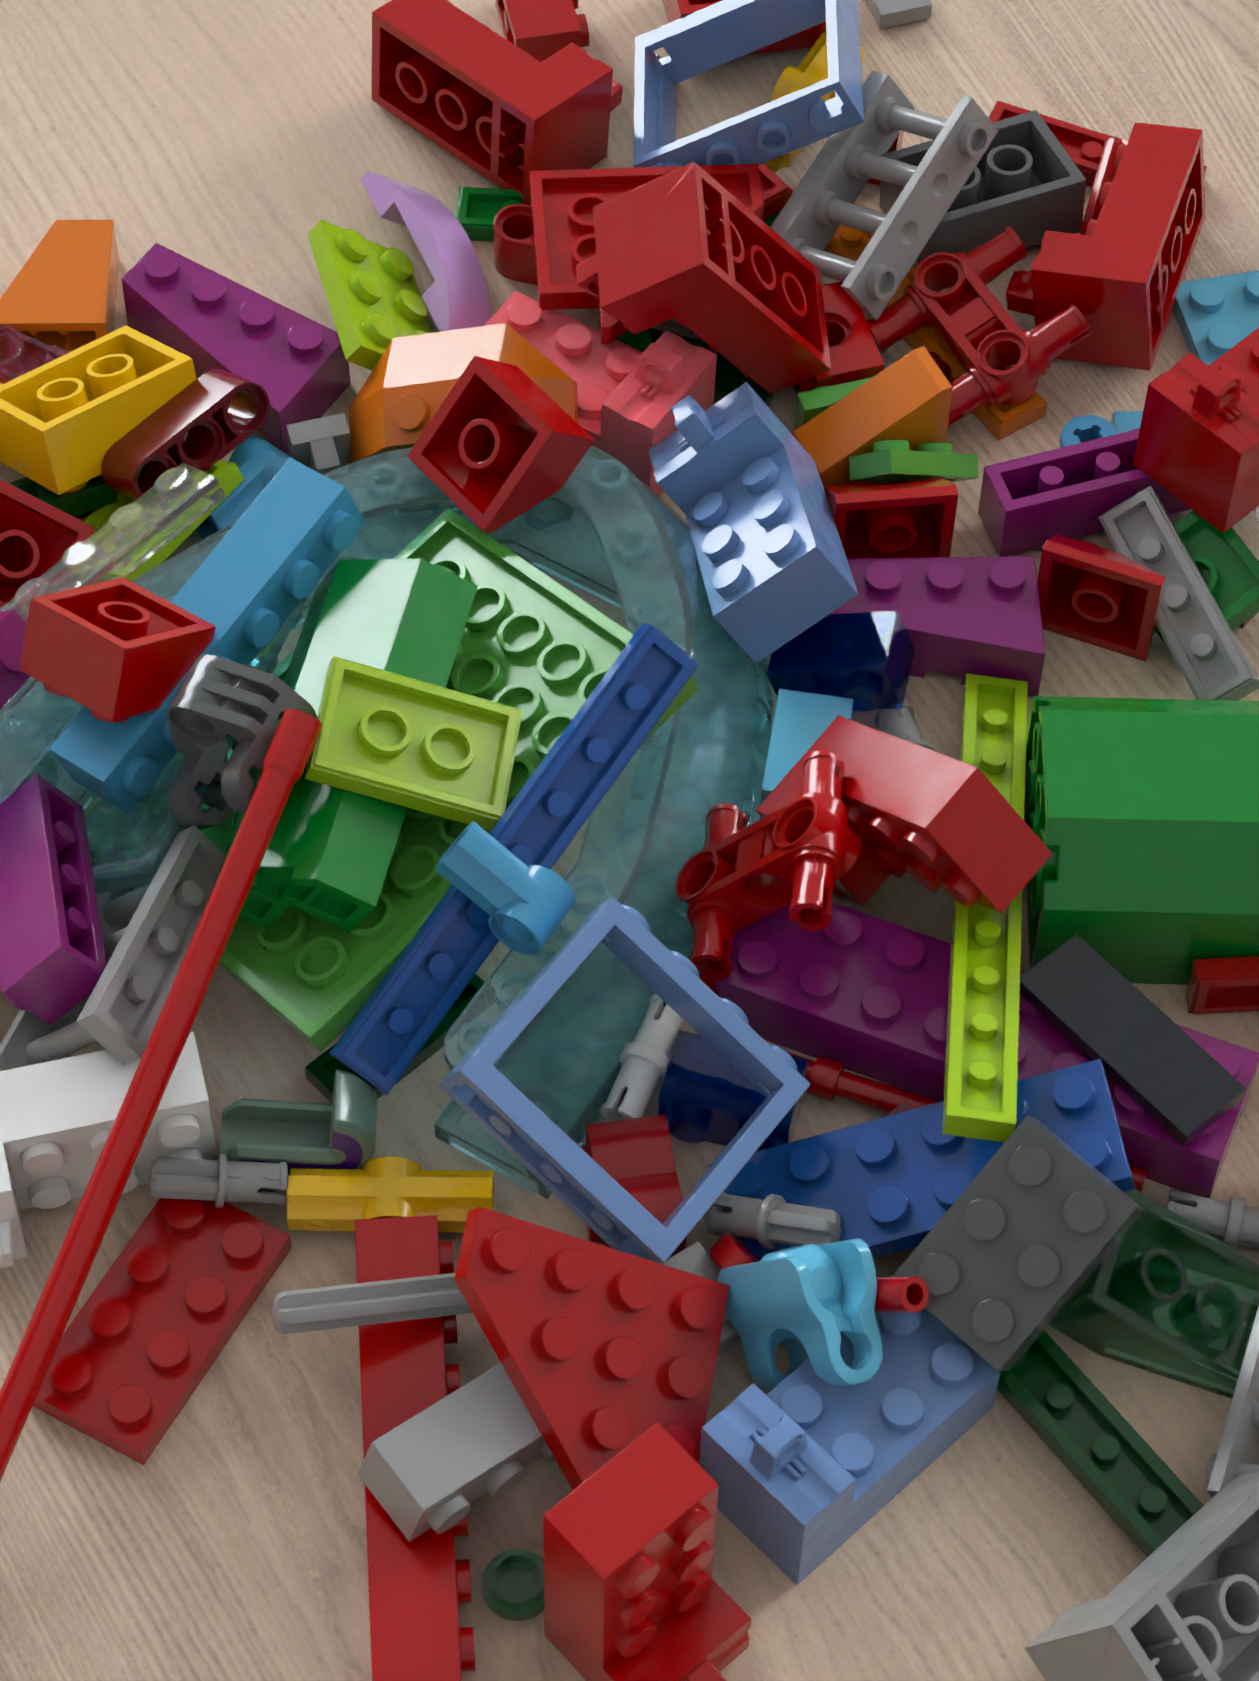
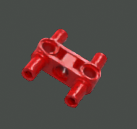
[866,226,1091,430]
[675,750,862,981]

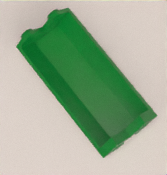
[207,558,478,932]

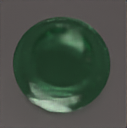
[482,1549,544,1621]

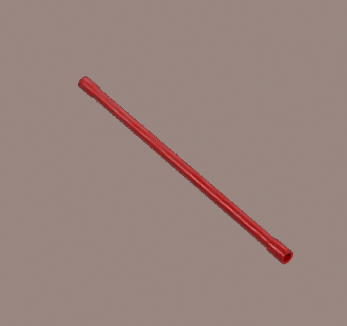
[0,709,323,1482]

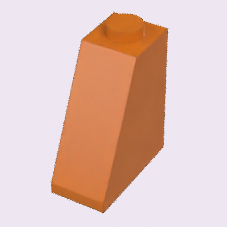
[0,219,119,363]
[793,346,952,486]

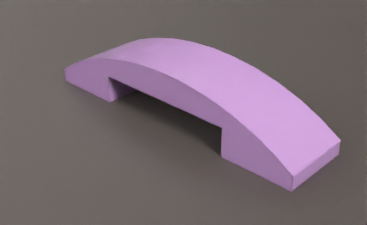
[361,171,491,332]

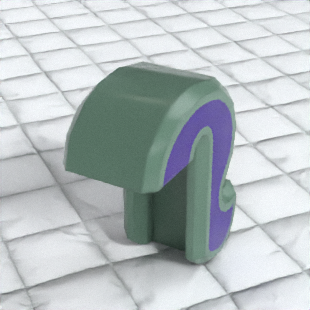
[219,1070,377,1174]

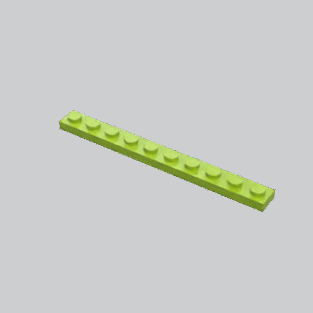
[942,673,1028,1142]

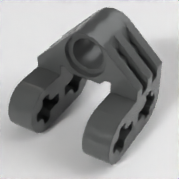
[167,655,317,830]

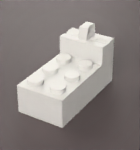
[0,1032,217,1269]

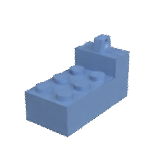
[648,382,858,663]
[699,1308,1001,1585]

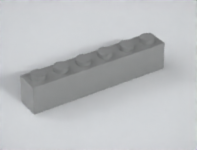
[358,1241,740,1542]

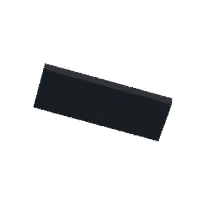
[1020,934,1246,1146]

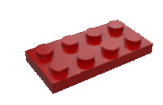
[33,1198,292,1465]

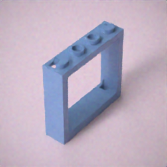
[633,0,864,168]
[439,896,811,1264]

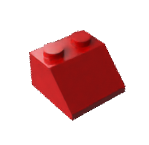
[407,356,595,533]
[823,477,958,559]
[19,577,216,723]

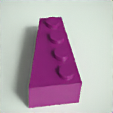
[121,243,350,454]
[788,556,1045,698]

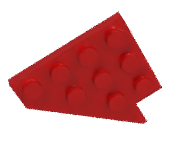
[529,164,764,344]
[454,1207,730,1490]

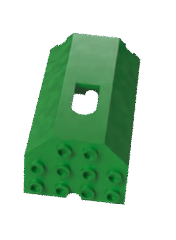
[1024,696,1259,985]

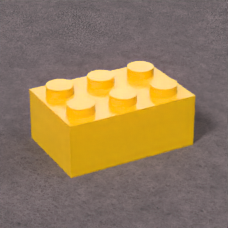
[0,325,197,495]

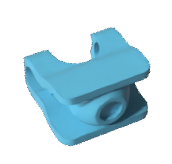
[717,1238,883,1392]

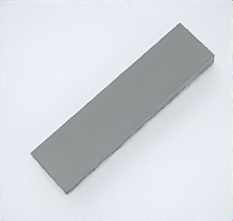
[1098,486,1259,701]

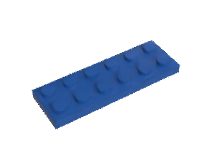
[709,1058,1135,1261]

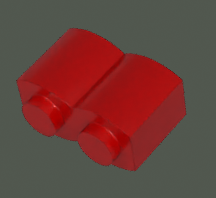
[579,1114,687,1256]

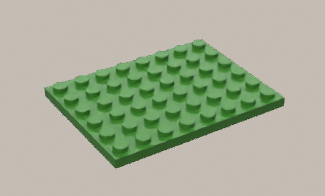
[88,508,699,1052]

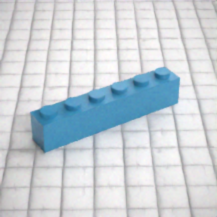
[49,458,366,814]

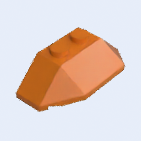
[348,323,579,469]

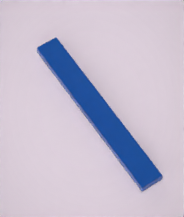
[329,623,700,1095]

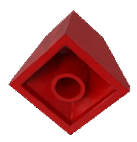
[0,479,95,621]
[1037,534,1165,662]

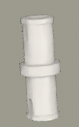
[600,994,685,1121]

